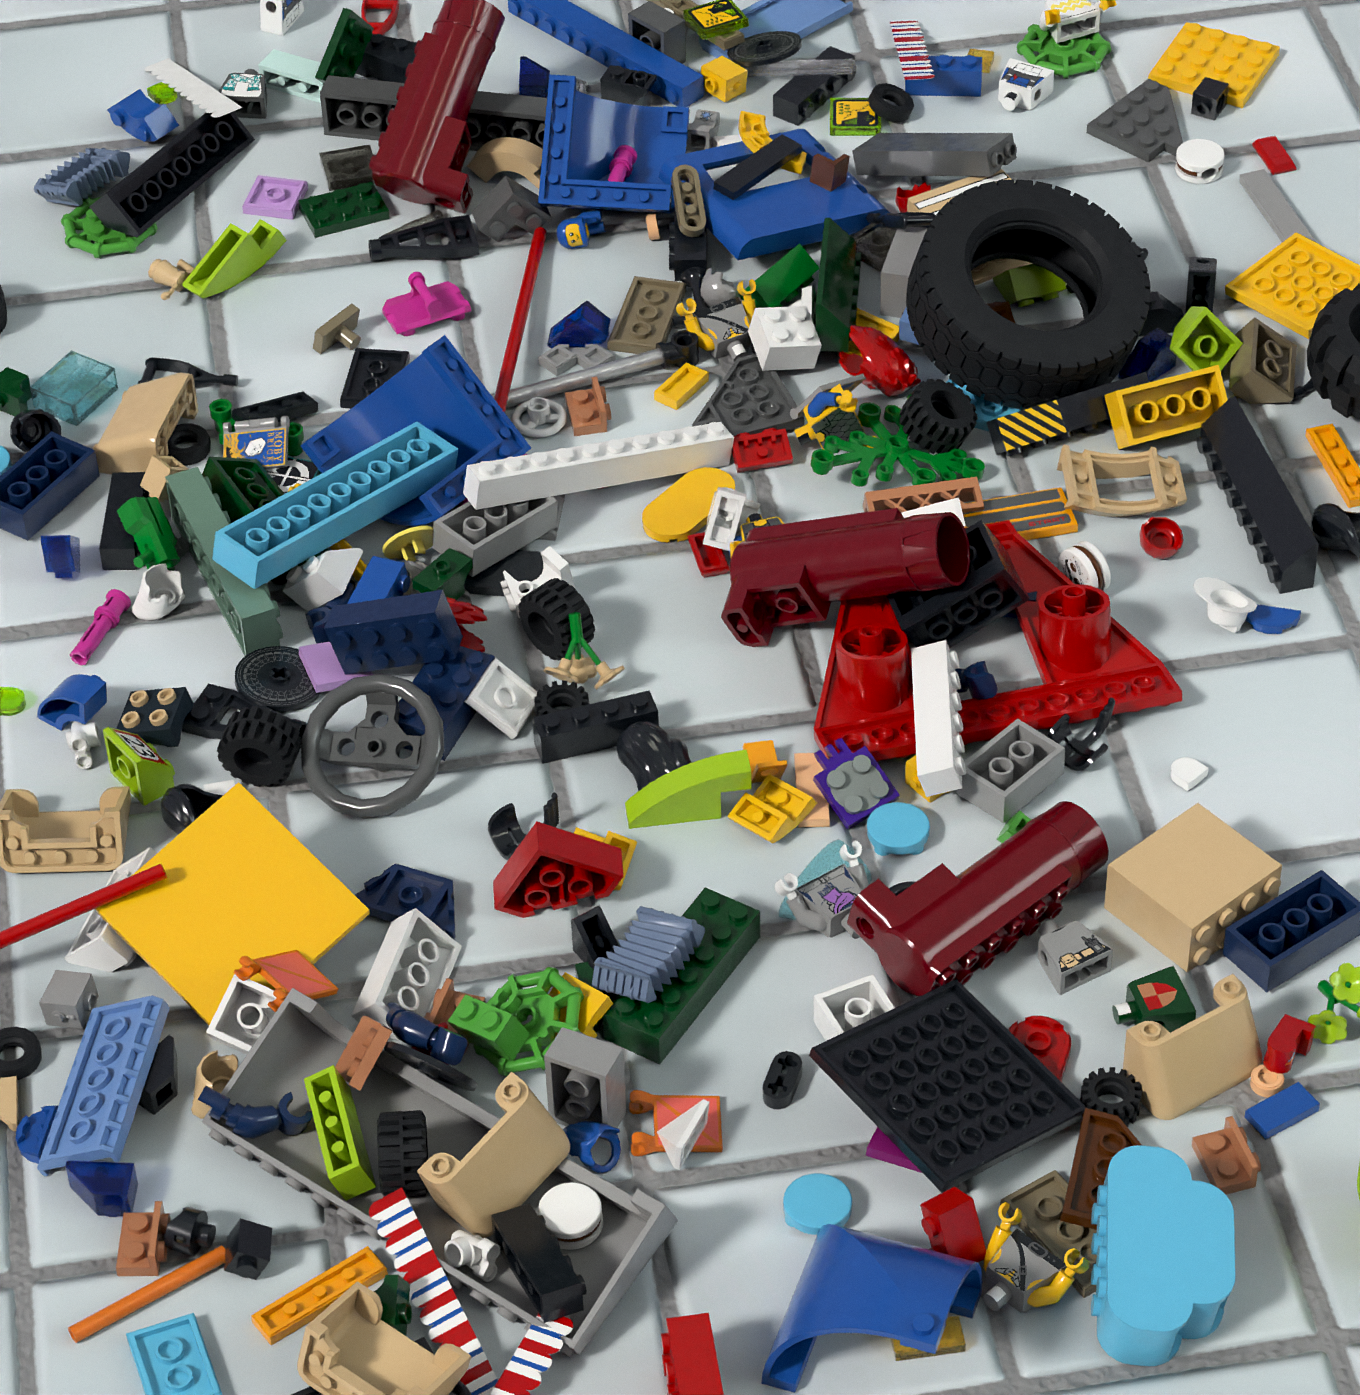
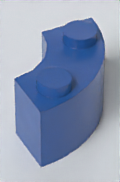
[107,89,179,142]
[37,674,107,731]

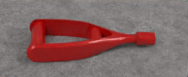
[361,0,399,35]

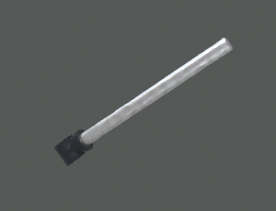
[491,330,699,408]

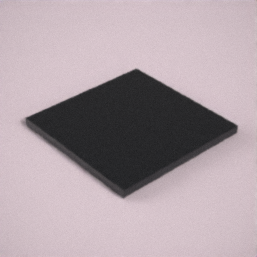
[809,979,1087,1193]

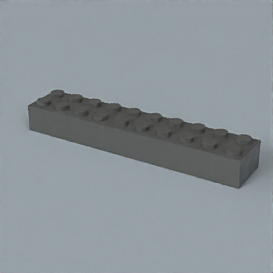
[320,75,547,151]

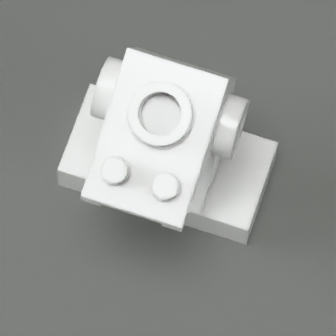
[703,487,760,551]
[500,546,575,621]

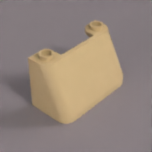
[93,372,199,474]
[0,786,131,873]
[1123,974,1262,1120]
[417,1072,571,1238]
[297,1281,471,1395]

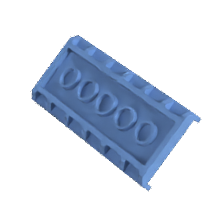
[698,0,853,69]
[37,995,170,1176]

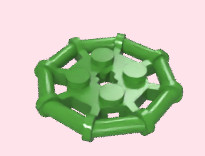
[1017,24,1111,79]
[61,197,158,258]
[473,967,584,1077]

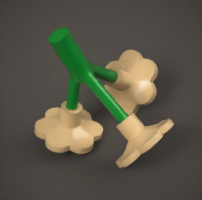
[544,612,624,690]

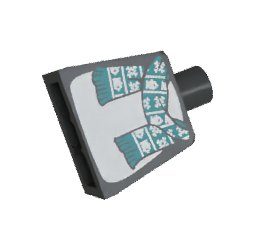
[219,69,267,119]

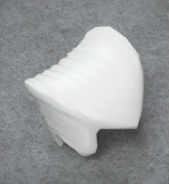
[132,563,185,620]

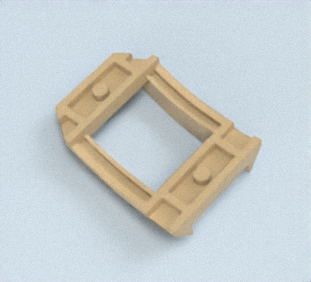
[1057,444,1187,517]

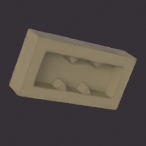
[313,303,361,355]

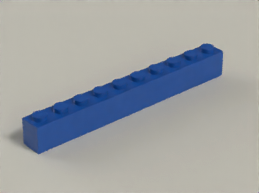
[508,0,704,107]

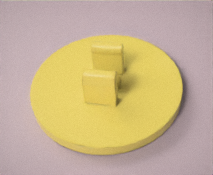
[382,526,433,561]

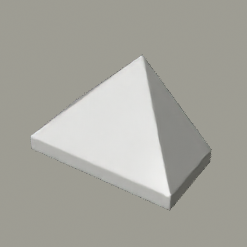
[657,1099,710,1170]

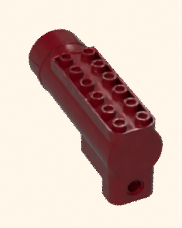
[369,0,505,214]
[721,508,970,647]
[847,801,1109,997]

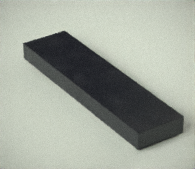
[713,134,802,200]

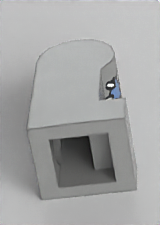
[687,109,720,151]

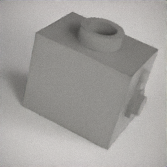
[39,970,99,1029]

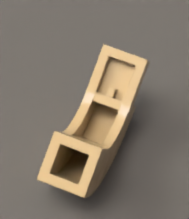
[467,137,543,189]

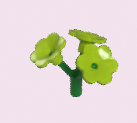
[1308,963,1360,1044]

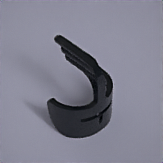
[1048,698,1115,771]
[488,792,559,860]

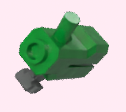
[117,497,190,571]

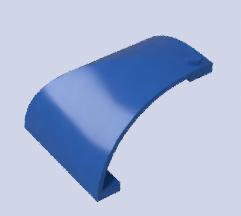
[538,75,690,214]
[301,335,531,526]
[761,1224,983,1393]

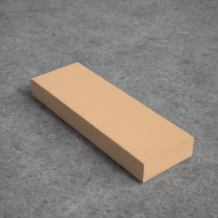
[794,753,830,828]

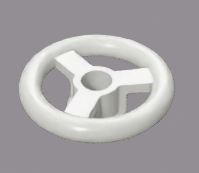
[511,397,567,438]

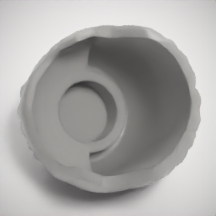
[700,268,741,306]

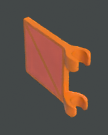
[233,950,339,1012]
[629,1090,723,1156]

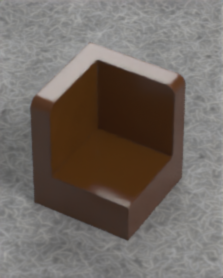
[810,153,850,192]

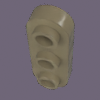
[671,165,706,237]

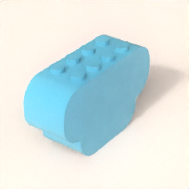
[1091,1145,1235,1366]

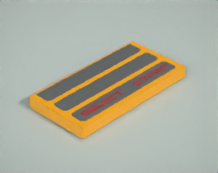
[963,487,1078,541]

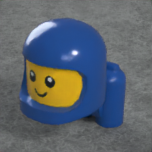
[556,209,606,249]

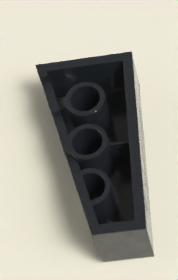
[356,34,417,83]

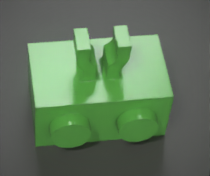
[448,988,530,1061]

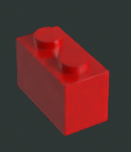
[920,1187,986,1263]

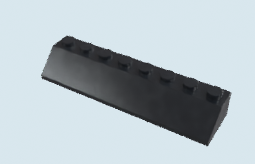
[89,112,255,237]
[1197,397,1319,594]

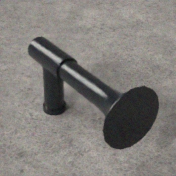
[673,267,706,328]

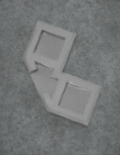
[538,344,616,376]

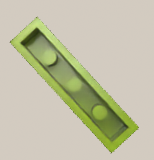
[304,1065,376,1201]

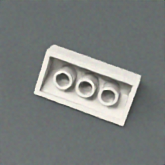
[65,847,157,972]
[351,908,462,1040]

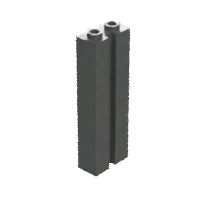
[852,133,1017,177]

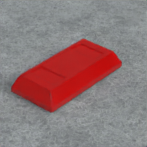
[1252,136,1297,175]
[687,532,730,578]

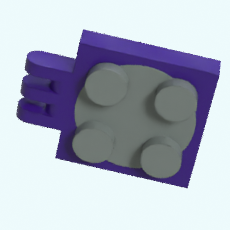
[813,738,900,830]

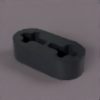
[763,1051,802,1110]

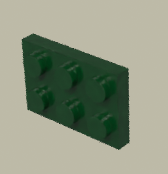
[315,8,374,84]
[298,182,390,238]

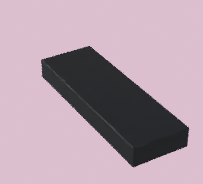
[232,391,318,422]

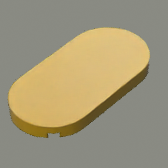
[642,467,735,543]

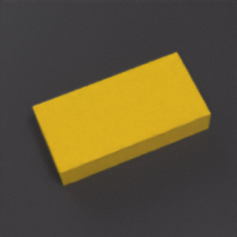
[654,362,709,410]

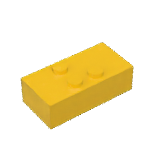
[1104,365,1228,450]

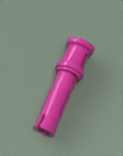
[608,145,637,182]
[70,589,131,665]

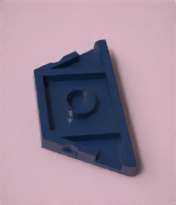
[355,864,456,939]

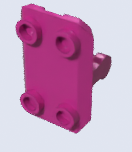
[382,272,471,336]

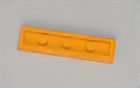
[1305,424,1360,508]
[251,1246,388,1345]

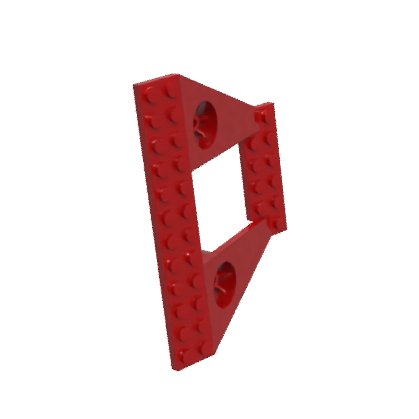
[814,520,1182,762]

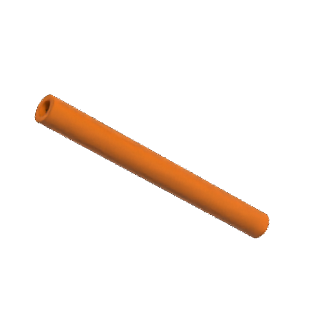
[68,1245,226,1343]

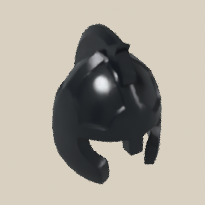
[10,409,61,452]

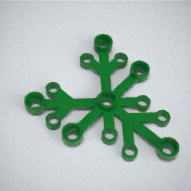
[810,394,985,487]

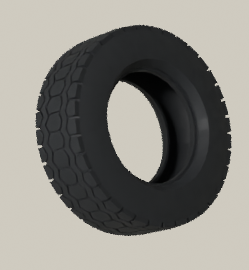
[906,179,1151,410]

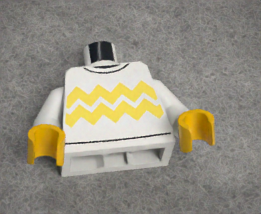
[1039,0,1117,43]

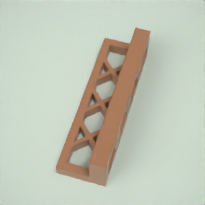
[863,477,984,513]

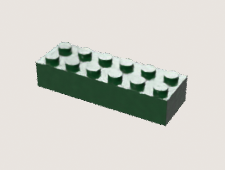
[603,887,760,1065]

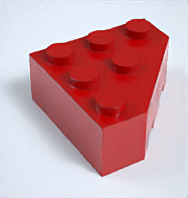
[493,821,624,918]

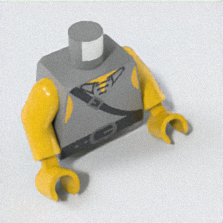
[676,279,756,362]
[983,1202,1089,1313]

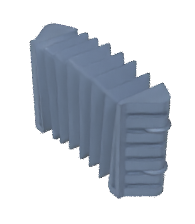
[34,148,130,206]
[592,906,705,1003]

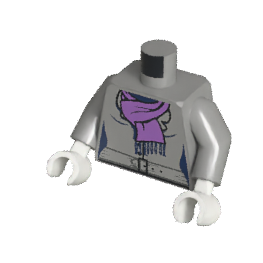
[775,840,869,939]

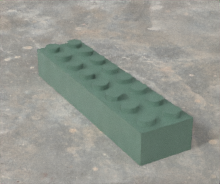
[165,467,283,656]

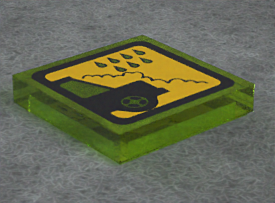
[683,0,749,40]
[830,98,881,136]

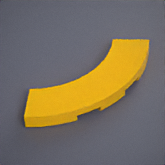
[738,111,807,174]

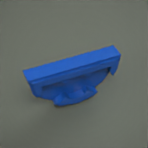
[1245,604,1301,634]
[15,1105,58,1164]

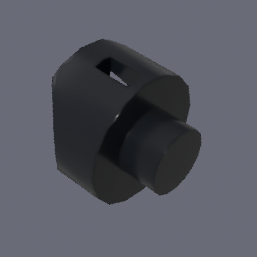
[165,1207,216,1256]

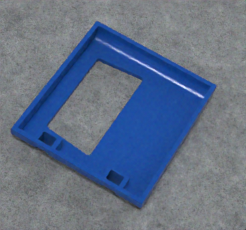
[659,129,890,261]

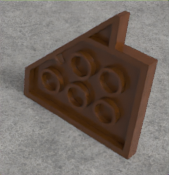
[1060,1108,1142,1230]

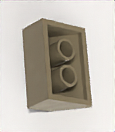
[1229,317,1297,404]

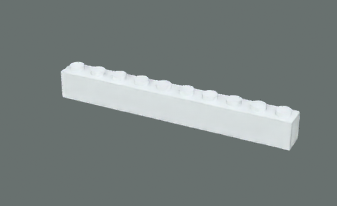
[463,422,734,510]

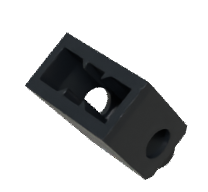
[1185,257,1217,314]

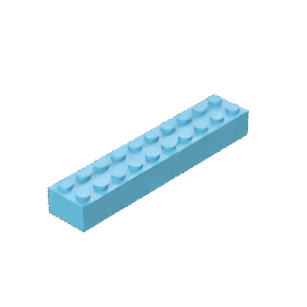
[212,421,458,589]

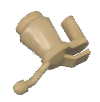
[148,259,195,300]

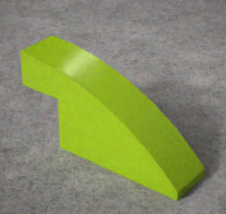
[182,219,287,298]
[625,750,752,829]

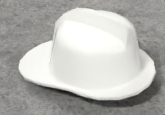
[1193,577,1257,633]

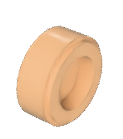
[646,213,660,240]
[1250,1064,1285,1097]

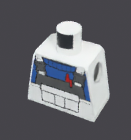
[260,0,304,36]
[998,58,1054,111]

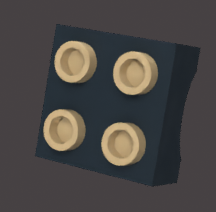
[116,687,194,747]

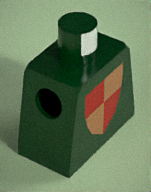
[1112,966,1196,1033]

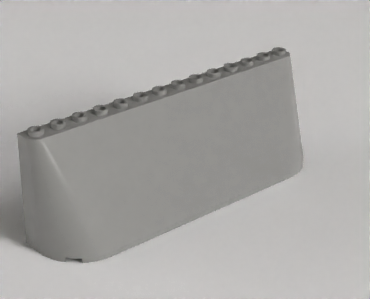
[202,988,678,1357]

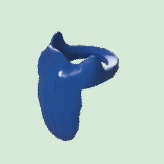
[563,1121,621,1173]

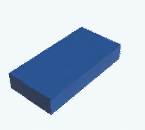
[1245,1082,1320,1140]

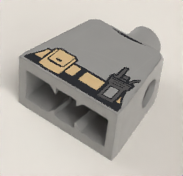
[1038,919,1113,995]

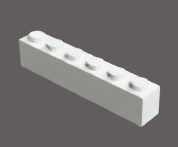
[911,640,966,797]

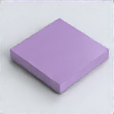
[242,175,308,220]
[299,642,374,693]

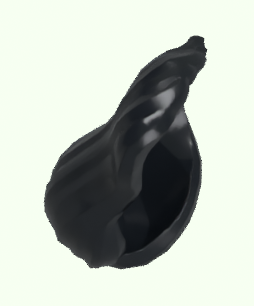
[1311,503,1360,558]
[616,721,692,791]
[161,784,223,835]

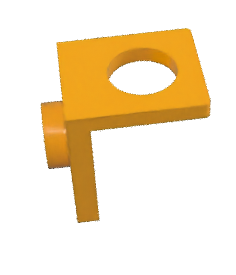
[742,740,788,783]

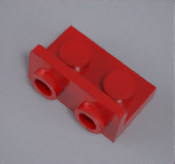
[731,428,793,473]

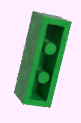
[740,243,820,308]

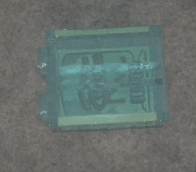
[30,350,118,426]

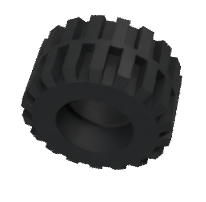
[899,379,978,454]
[518,578,595,661]
[217,706,301,787]
[377,1110,428,1197]

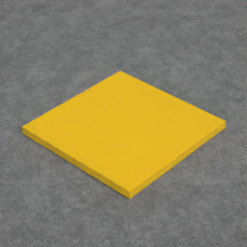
[95,782,370,1025]

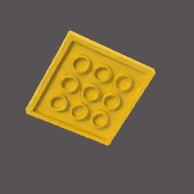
[1148,22,1280,108]
[1225,232,1360,339]

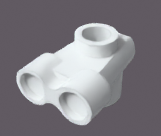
[66,721,101,769]
[444,1230,500,1282]

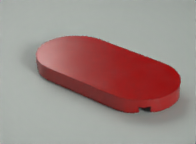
[1008,1015,1071,1082]

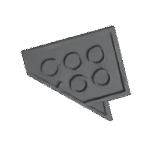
[1086,79,1183,162]
[692,353,804,436]

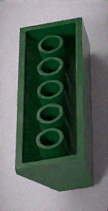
[816,218,861,352]
[202,457,329,585]

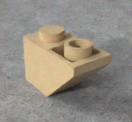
[140,455,188,502]

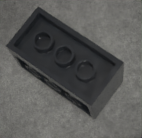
[886,520,1030,648]

